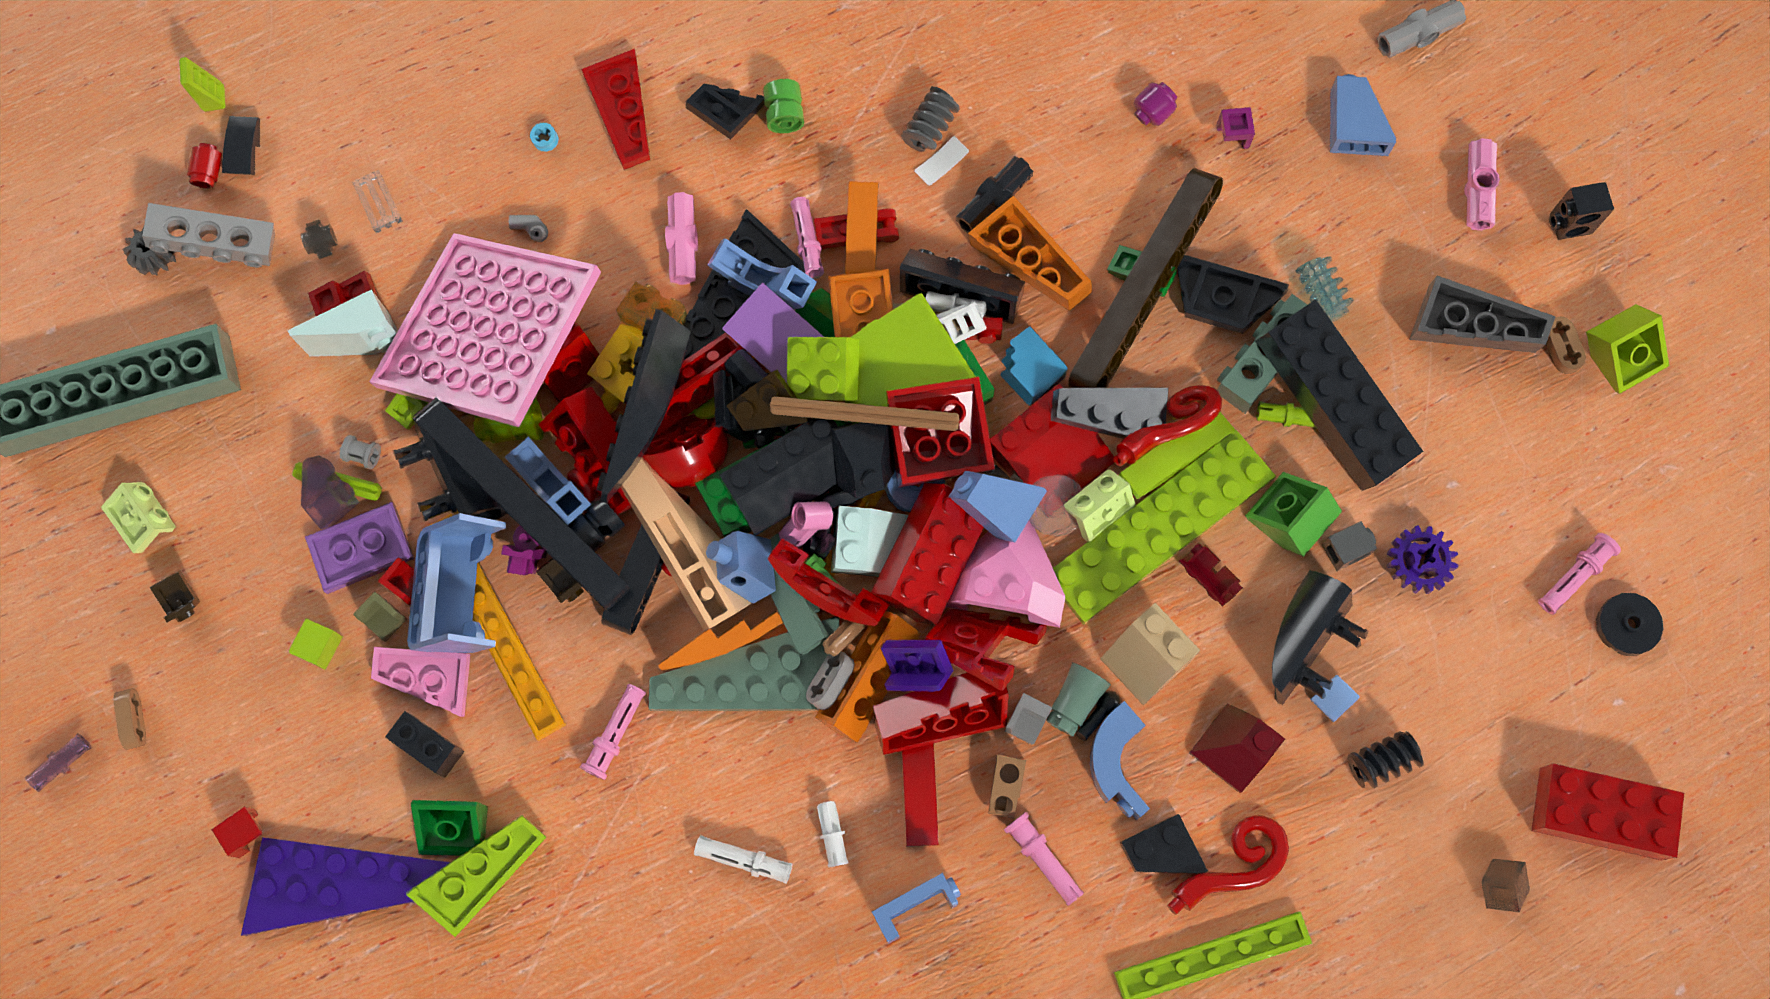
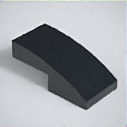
[222,116,260,175]

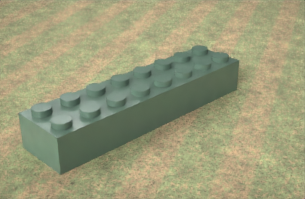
[0,324,241,457]

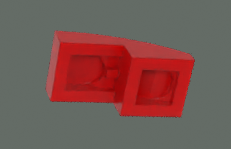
[308,271,379,316]

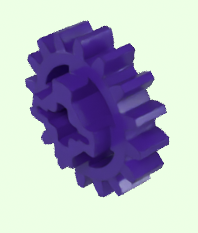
[1387,525,1458,594]

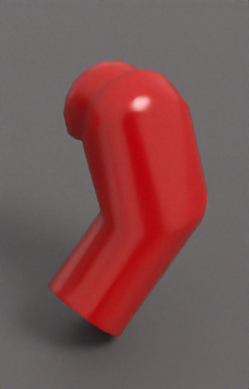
[567,468,598,503]

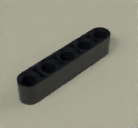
[601,491,690,635]

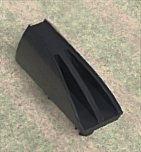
[393,411,507,521]
[1272,570,1368,705]

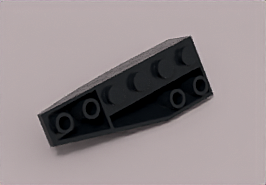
[597,309,691,503]

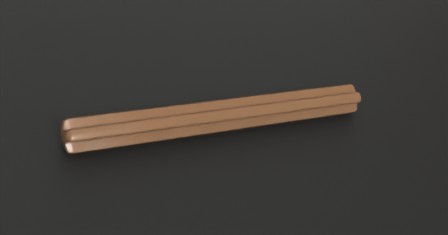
[770,397,959,431]

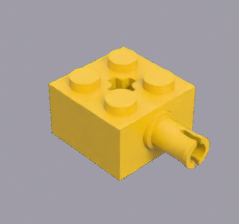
[587,324,644,416]

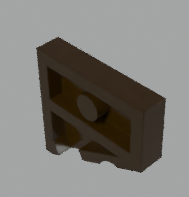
[727,369,811,431]

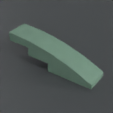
[769,533,829,654]

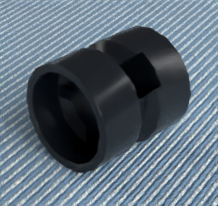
[567,496,625,552]

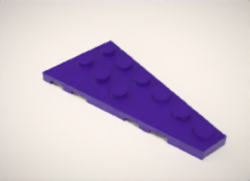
[241,837,451,936]

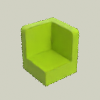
[289,619,343,670]

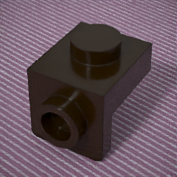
[536,558,584,603]
[150,570,200,622]

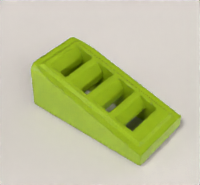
[179,57,226,112]

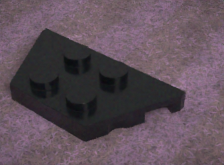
[1177,255,1289,334]

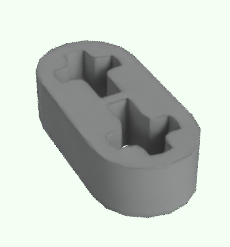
[806,651,855,710]

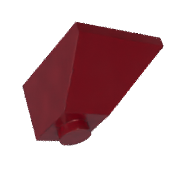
[1189,703,1285,794]

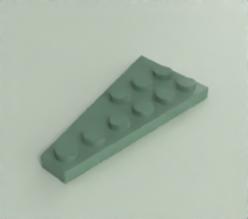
[649,616,839,711]

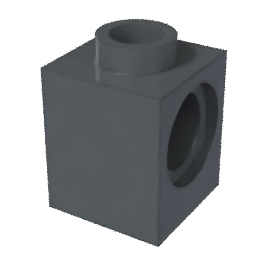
[1322,521,1377,571]

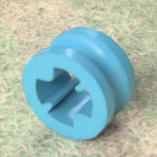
[530,123,559,152]

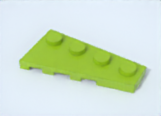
[406,815,546,937]

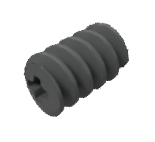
[901,86,960,152]

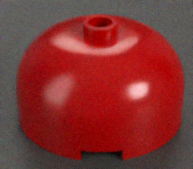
[643,415,729,488]

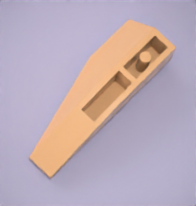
[621,457,751,631]

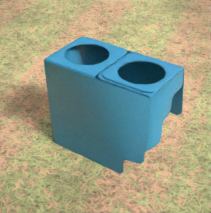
[1000,326,1068,406]

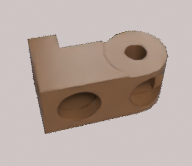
[988,755,1026,819]

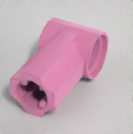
[778,501,833,549]

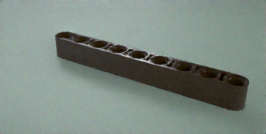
[1068,168,1223,388]

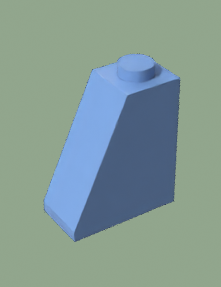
[1330,74,1396,156]
[948,471,1047,543]

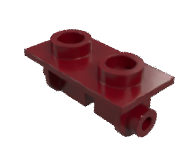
[1179,543,1243,607]

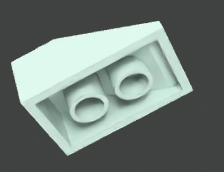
[287,290,398,357]
[831,506,909,577]

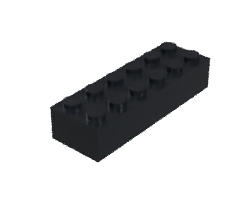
[1256,299,1424,491]

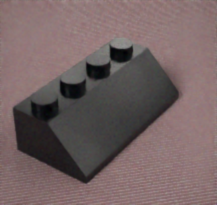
[900,249,1025,324]
[719,418,838,536]

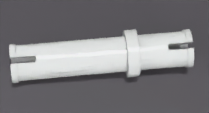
[694,835,793,884]

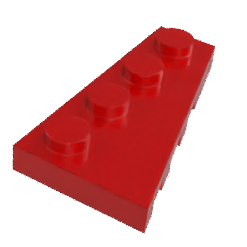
[581,48,651,170]

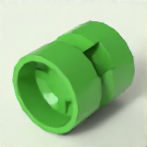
[763,79,804,134]

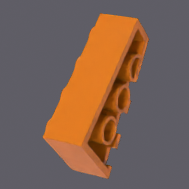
[968,195,1092,311]

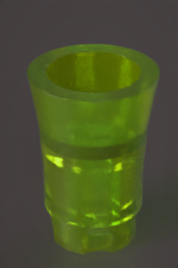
[474,398,544,443]

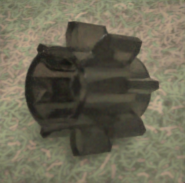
[300,220,338,259]

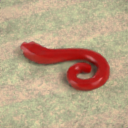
[1113,385,1222,466]
[1167,815,1289,915]

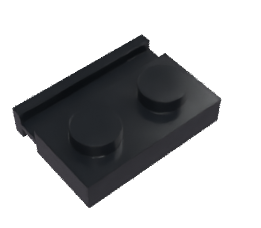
[713,369,753,443]

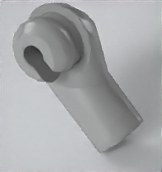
[509,215,548,242]

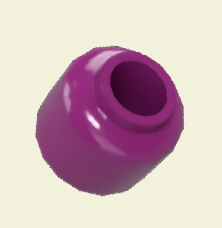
[1134,82,1177,126]

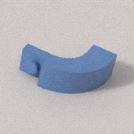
[707,238,817,309]
[505,437,591,525]
[1090,701,1150,820]

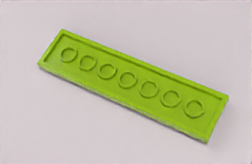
[1053,430,1276,625]

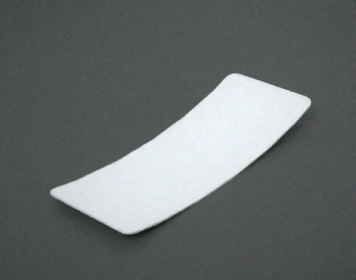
[914,136,969,186]

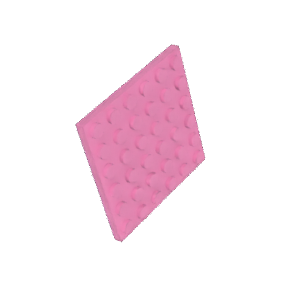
[369,233,601,427]

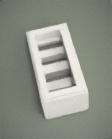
[936,301,987,344]

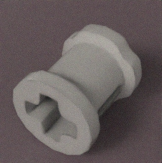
[340,435,381,469]

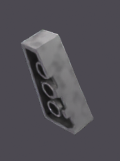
[1409,276,1556,353]

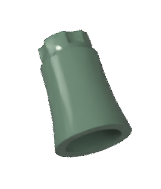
[1046,662,1111,737]

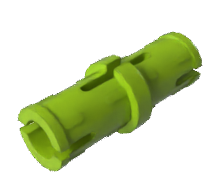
[1256,401,1317,429]

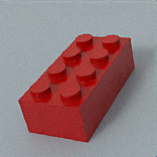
[871,483,984,625]
[1531,763,1685,861]

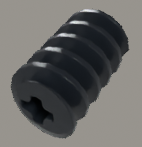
[1347,731,1424,788]

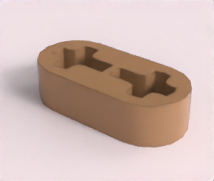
[1546,316,1586,374]
[113,688,146,750]

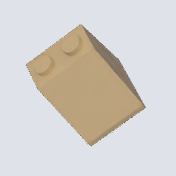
[1100,603,1200,705]

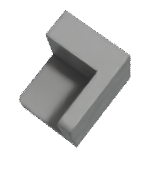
[1005,693,1052,745]

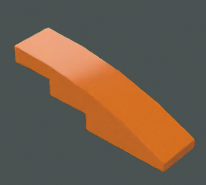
[845,181,879,274]
[658,611,783,670]

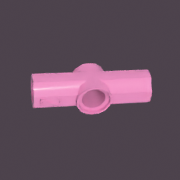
[1464,138,1500,231]
[665,192,698,285]

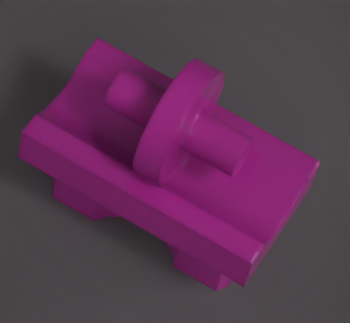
[501,526,547,575]

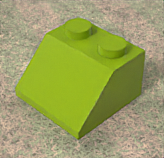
[1586,304,1669,394]

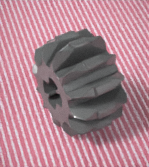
[123,227,176,276]

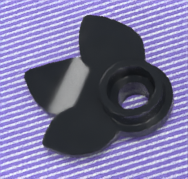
[803,508,837,560]

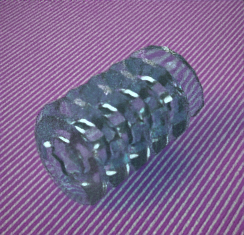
[1295,256,1354,322]

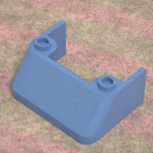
[407,513,506,653]

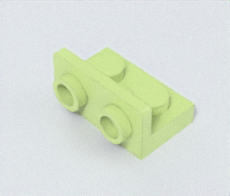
[1064,469,1136,542]
[101,482,176,553]

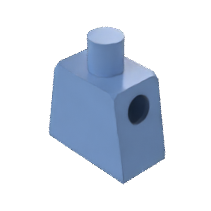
[706,531,776,604]

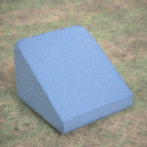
[1310,675,1360,722]

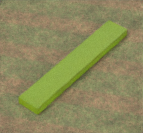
[1113,911,1312,999]

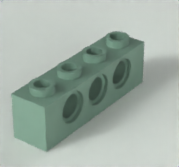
[1217,294,1307,414]

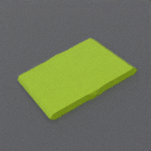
[845,293,976,407]

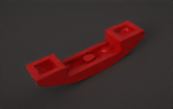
[768,538,890,626]
[902,743,939,847]

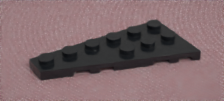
[683,209,805,360]

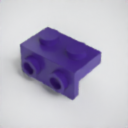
[881,640,954,692]

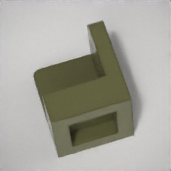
[353,592,407,642]

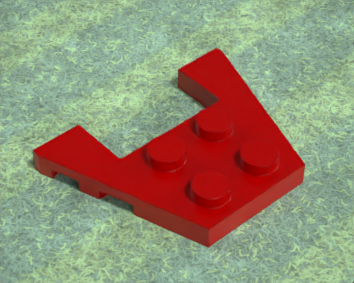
[925,608,1047,691]

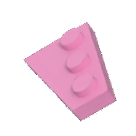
[371,647,470,717]

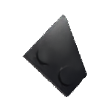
[685,83,765,140]
[1120,814,1208,874]

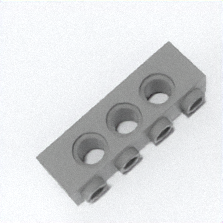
[142,203,275,268]

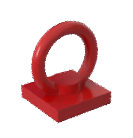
[543,322,600,403]

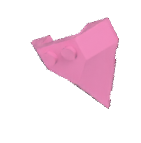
[946,519,1065,627]

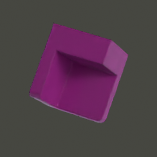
[1216,107,1255,149]

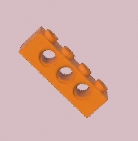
[815,611,921,743]

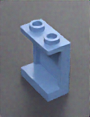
[872,873,961,944]

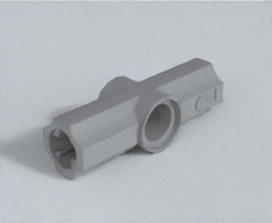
[1377,0,1466,58]

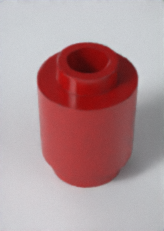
[187,143,222,189]

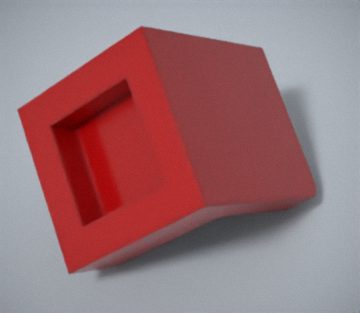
[378,557,414,606]
[211,806,262,858]

